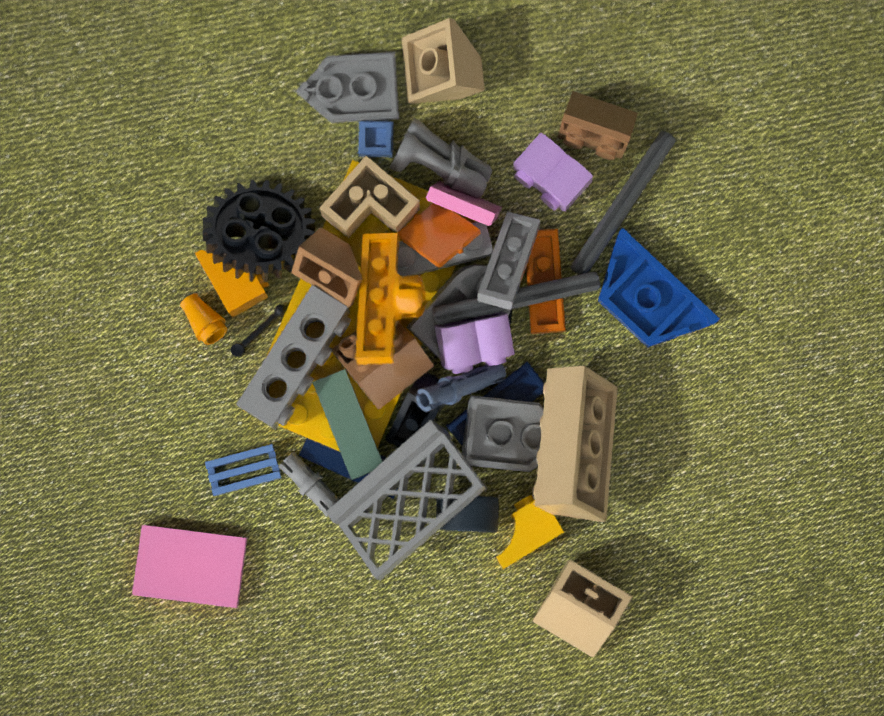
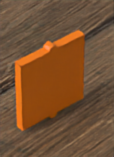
[398,203,481,269]

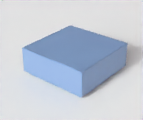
[358,121,394,157]

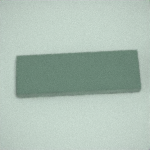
[313,369,382,480]

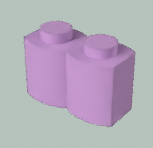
[513,132,593,212]
[434,311,515,374]

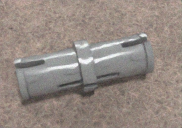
[278,451,340,517]

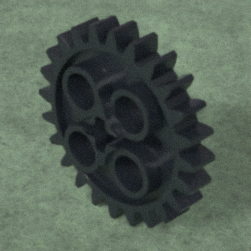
[202,180,315,282]

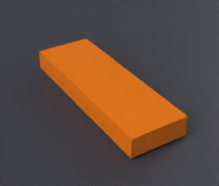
[526,229,566,334]

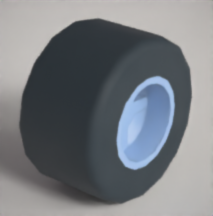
[436,496,499,533]

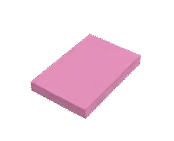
[132,525,248,608]

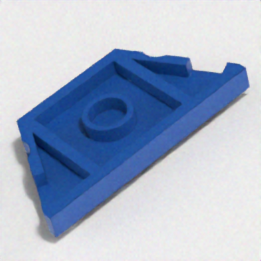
[598,228,720,348]

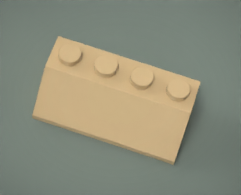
[533,365,618,522]

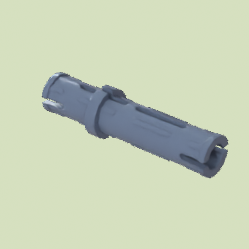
[416,364,506,411]

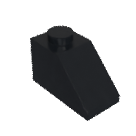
[386,372,444,447]

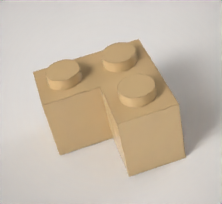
[320,156,420,239]

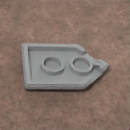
[295,52,399,123]
[461,395,544,472]

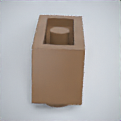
[291,228,362,307]

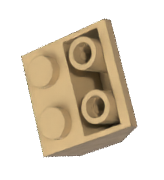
[532,560,632,658]

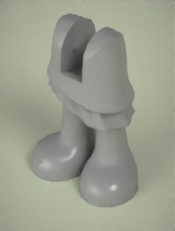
[389,118,492,198]

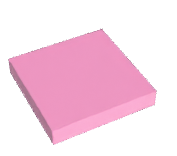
[426,181,502,226]

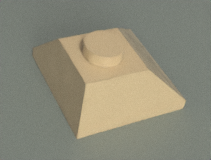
[402,18,485,104]

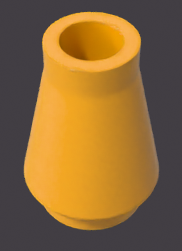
[180,293,228,345]

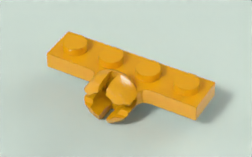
[355,233,426,365]

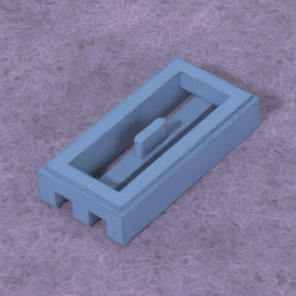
[205,444,282,496]

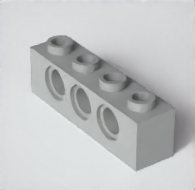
[236,285,351,430]

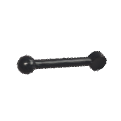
[231,304,287,357]

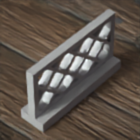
[326,420,487,580]

